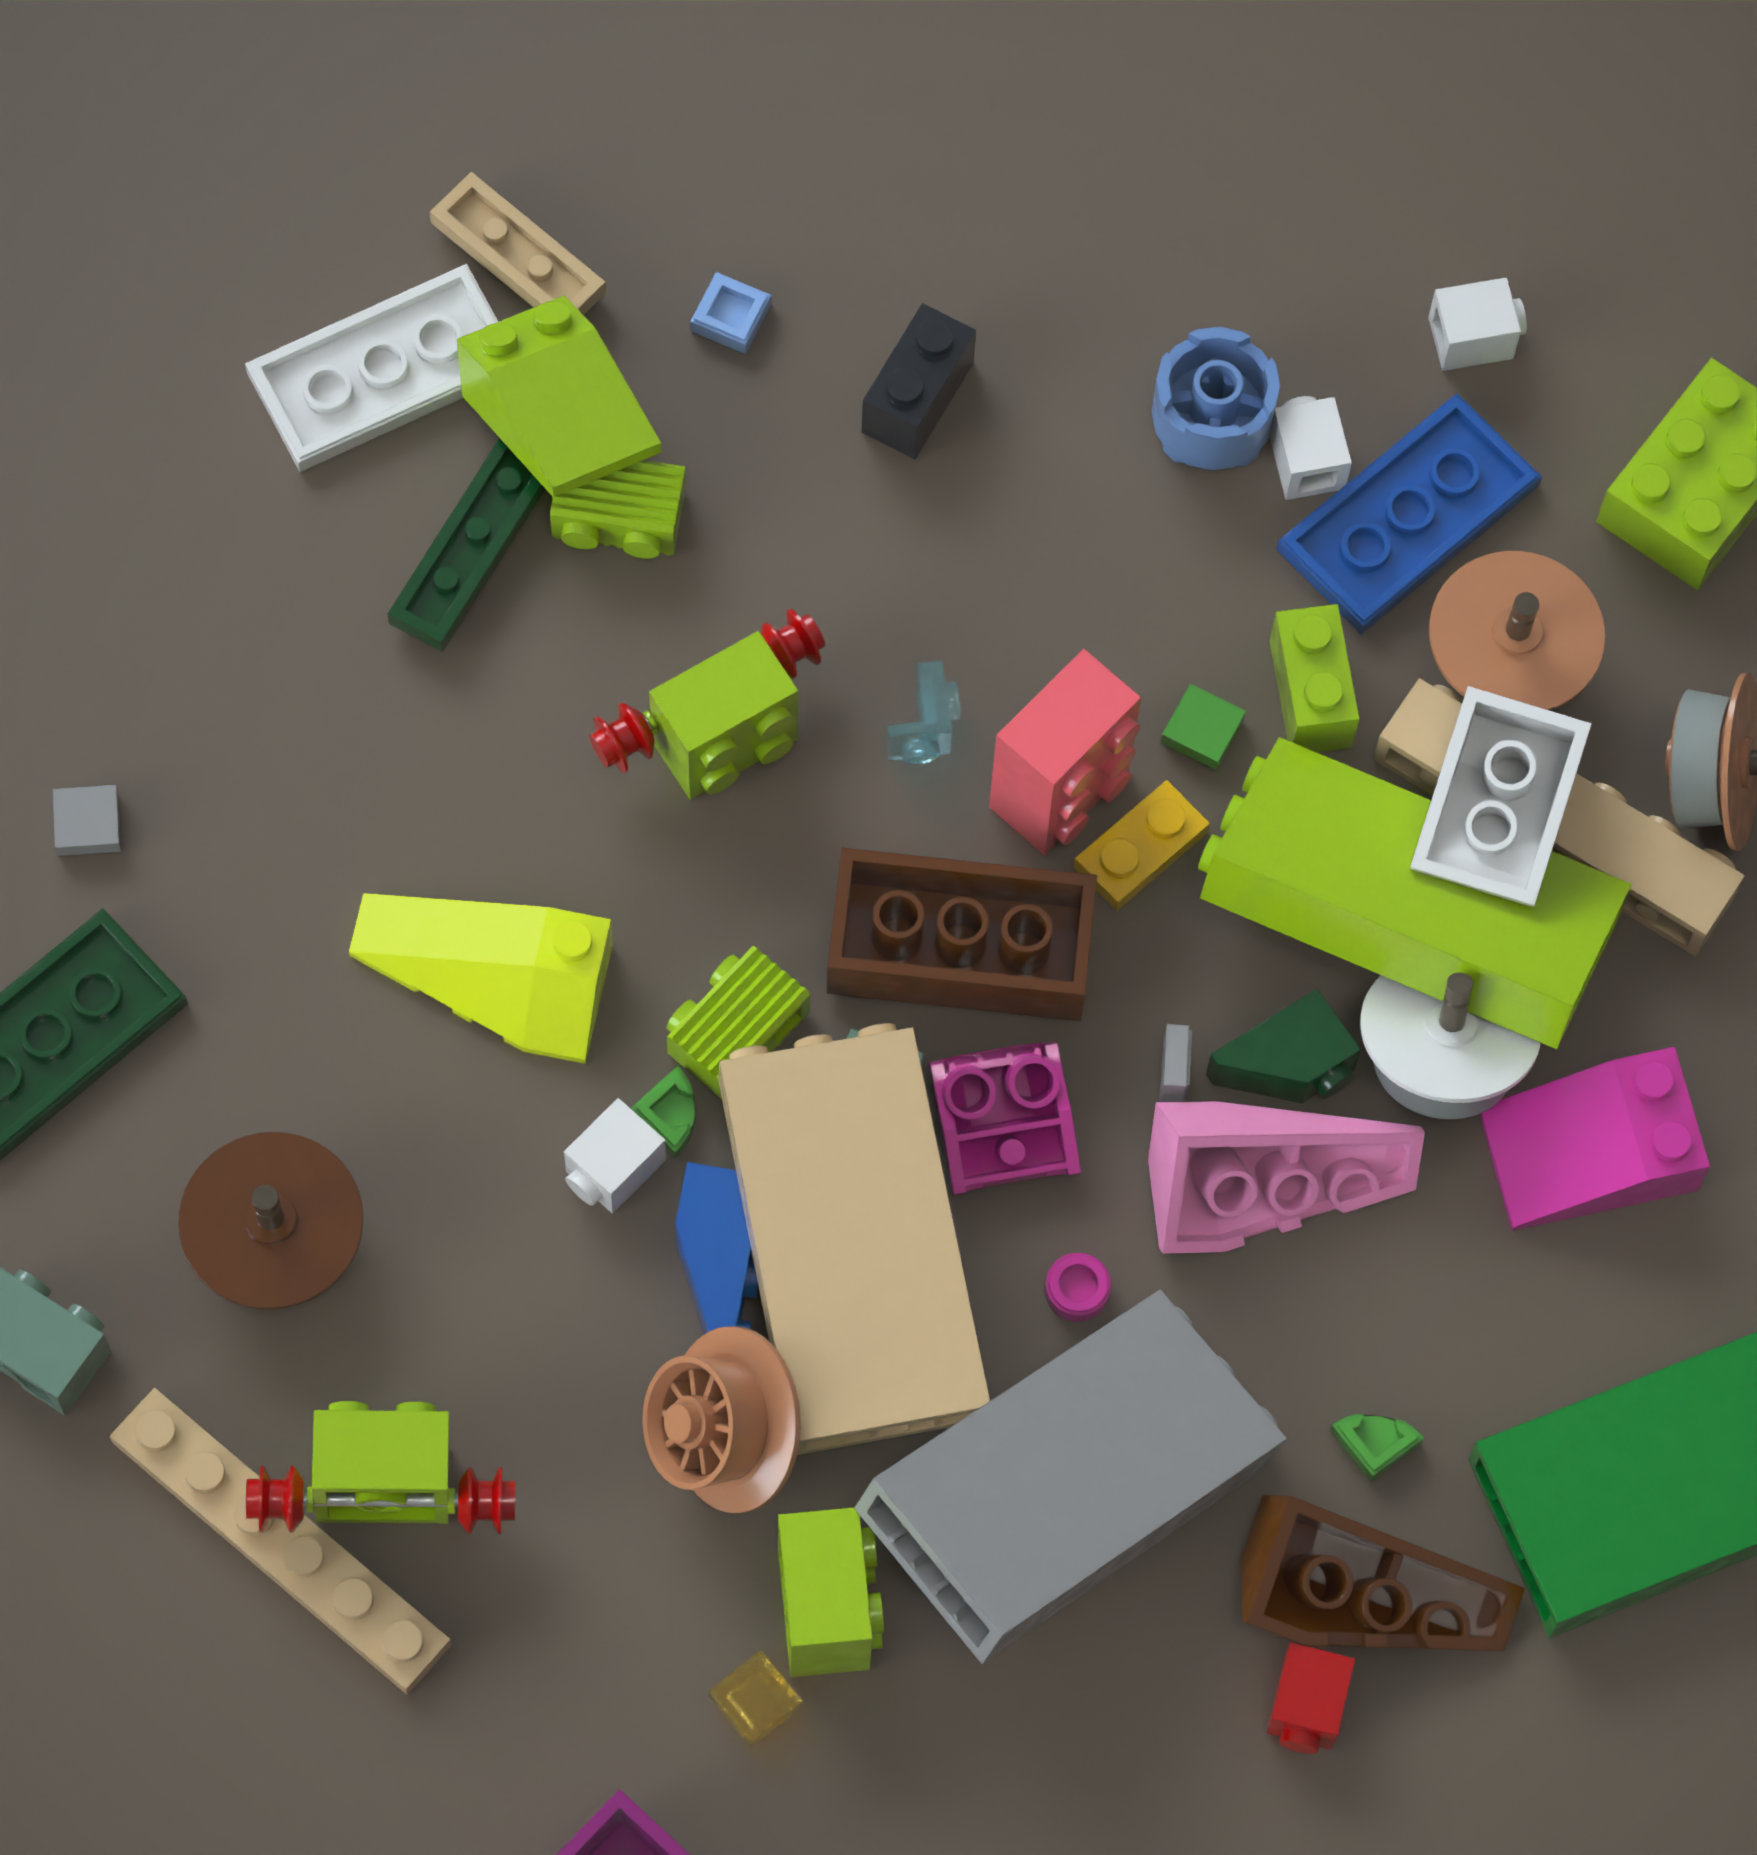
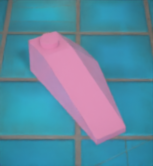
[1148,1101,1425,1254]

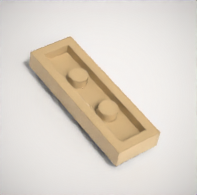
[430,172,606,315]

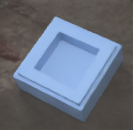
[690,272,772,354]

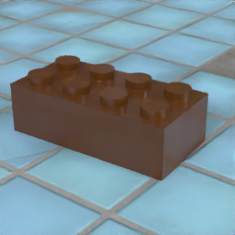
[826,847,1097,1021]

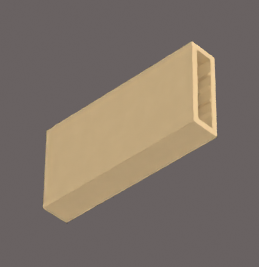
[718,1023,990,1455]

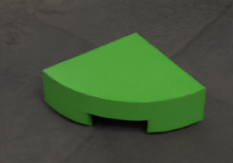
[631,1066,696,1159]
[1330,1414,1424,1482]

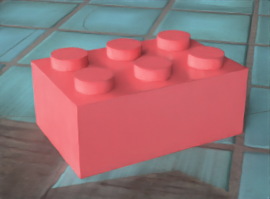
[989,649,1141,856]

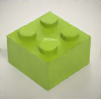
[778,1507,884,1677]

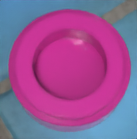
[1045,1253,1111,1322]

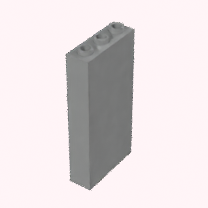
[854,1289,1287,1664]

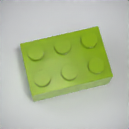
[1596,357,1757,591]

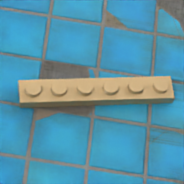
[110,1387,452,1695]

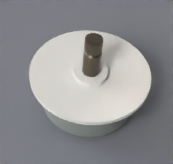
[1360,972,1540,1119]

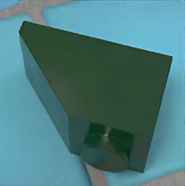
[1206,989,1361,1103]

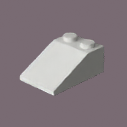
[1410,686,1591,908]

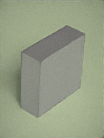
[53,785,121,856]
[1160,1024,1192,1102]

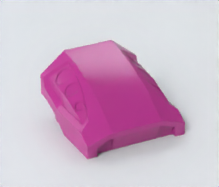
[928,1041,1081,1195]

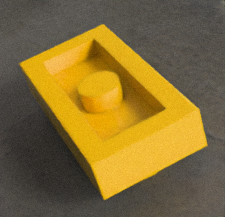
[1073,780,1210,911]

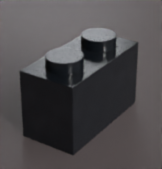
[861,303,976,459]

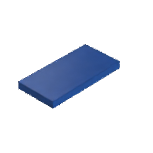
[1276,393,1542,635]

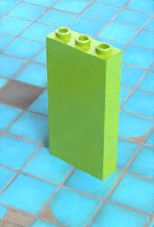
[1198,737,1632,1049]

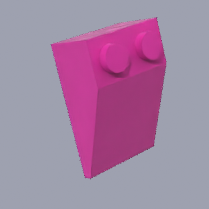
[1479,1047,1710,1231]

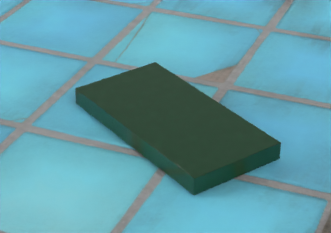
[0,908,188,1161]

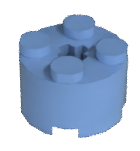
[1151,327,1280,470]

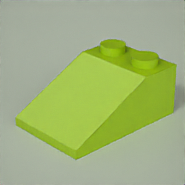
[457,295,662,498]

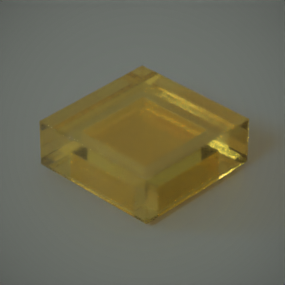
[708,1650,803,1747]

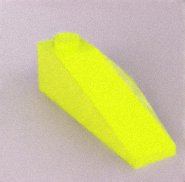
[349,893,613,1064]

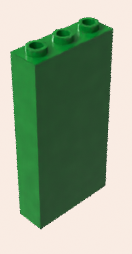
[1468,1332,1757,1638]

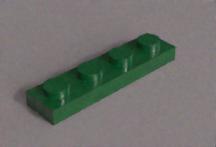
[387,438,545,652]

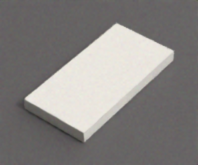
[245,264,498,472]

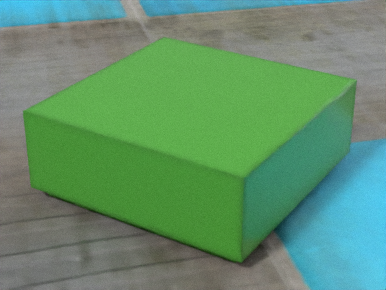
[1160,684,1246,770]

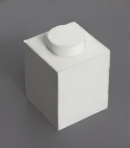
[1428,277,1527,371]
[1269,396,1352,500]
[564,1098,666,1214]

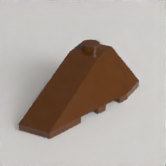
[1241,1495,1525,1651]

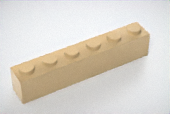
[1373,678,1745,957]

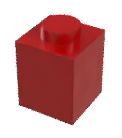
[1266,1642,1355,1754]

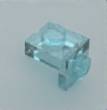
[886,660,960,765]

